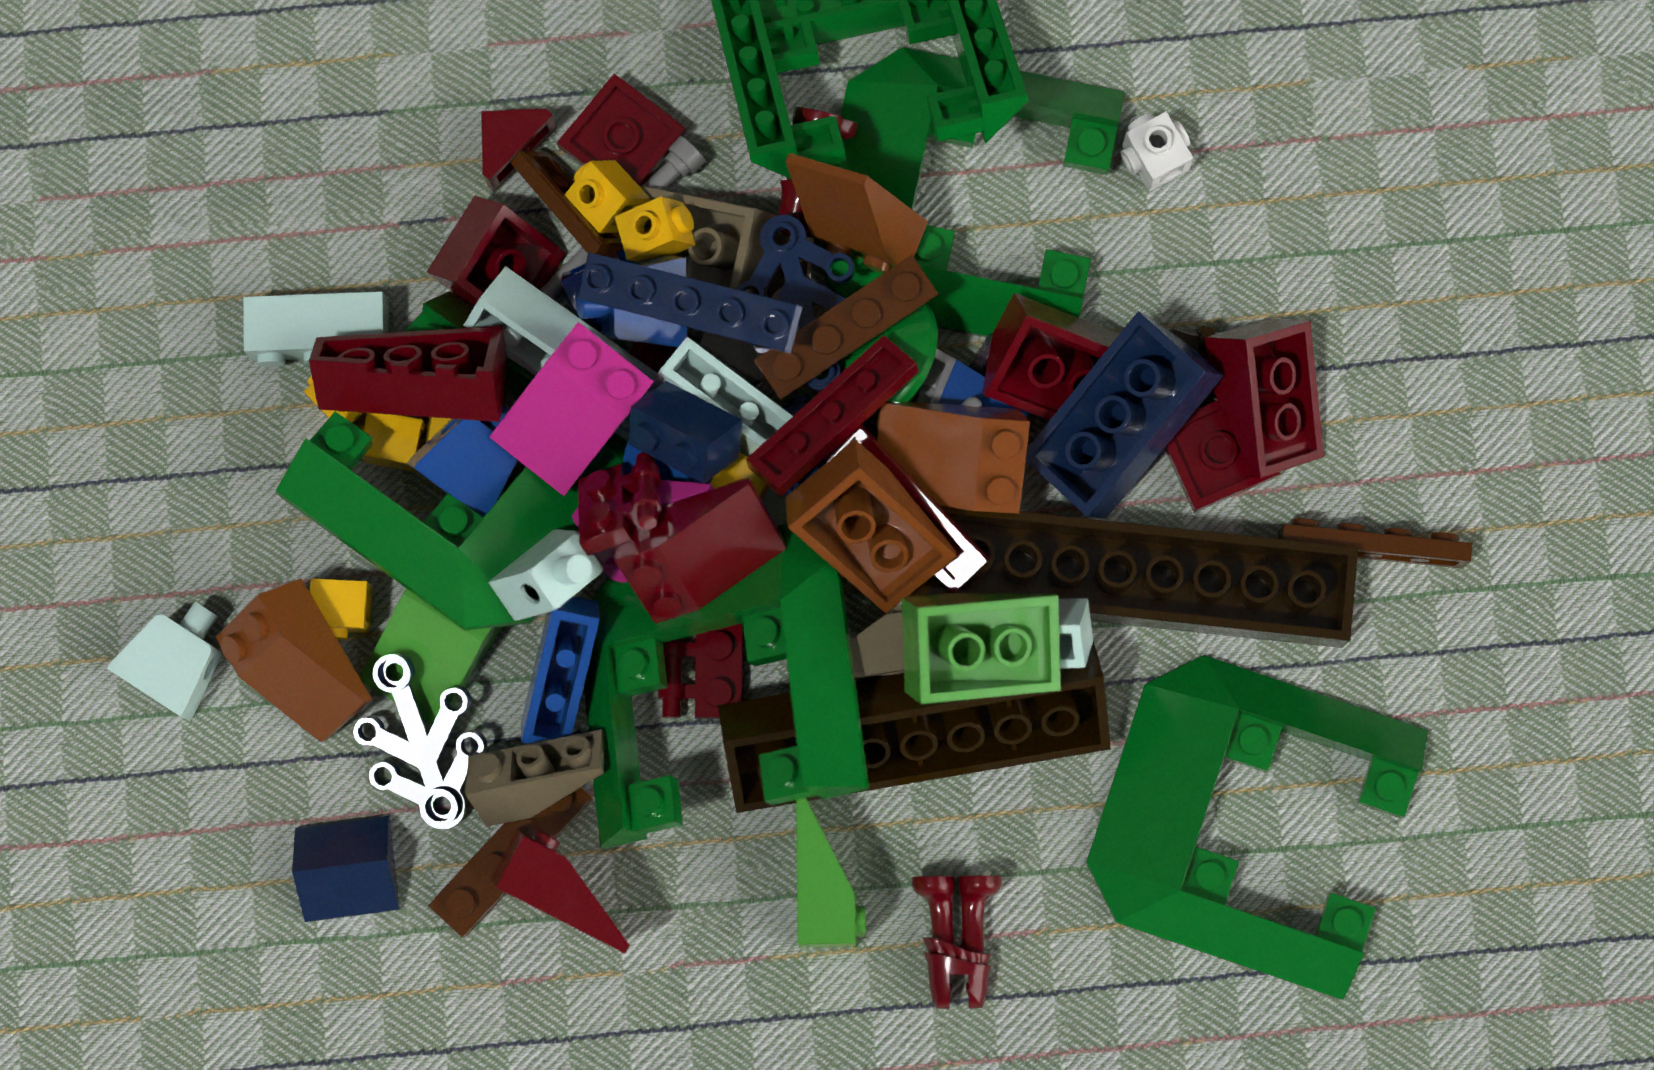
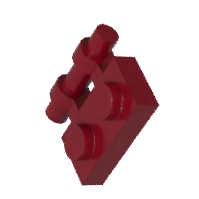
[578,452,662,556]
[658,624,743,719]

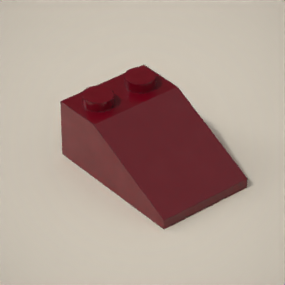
[1205,319,1324,478]
[615,478,786,624]
[491,826,630,954]

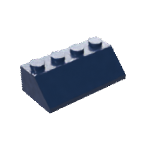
[1026,311,1224,519]

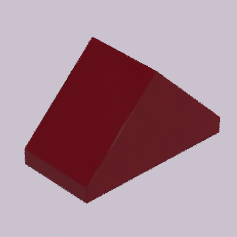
[481,109,557,192]

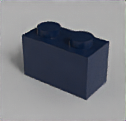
[628,381,743,484]

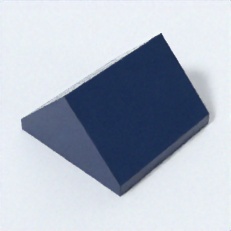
[292,816,400,922]

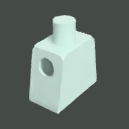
[488,529,603,621]
[107,602,221,721]

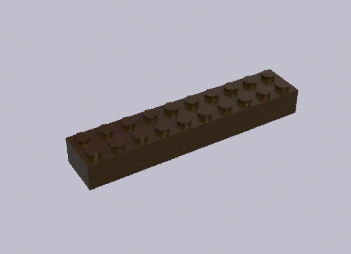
[907,505,1358,648]

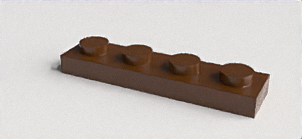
[754,255,938,400]
[1278,518,1472,569]
[428,787,593,938]

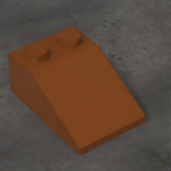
[786,153,928,274]
[876,401,1030,514]
[785,439,957,614]
[216,579,372,742]

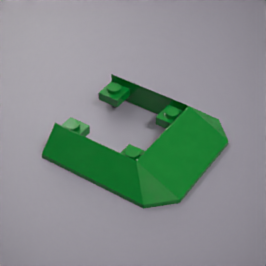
[711,0,1028,179]
[814,47,1125,339]
[276,291,628,631]
[584,524,869,849]
[1086,655,1428,1000]

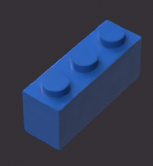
[521,596,600,744]

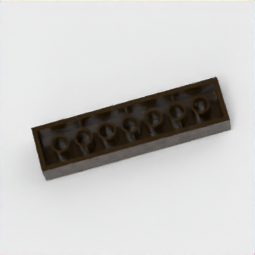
[718,641,1111,813]

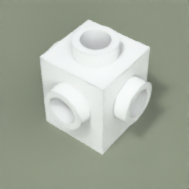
[1121,112,1194,192]

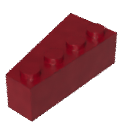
[309,326,510,422]

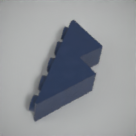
[577,252,803,353]

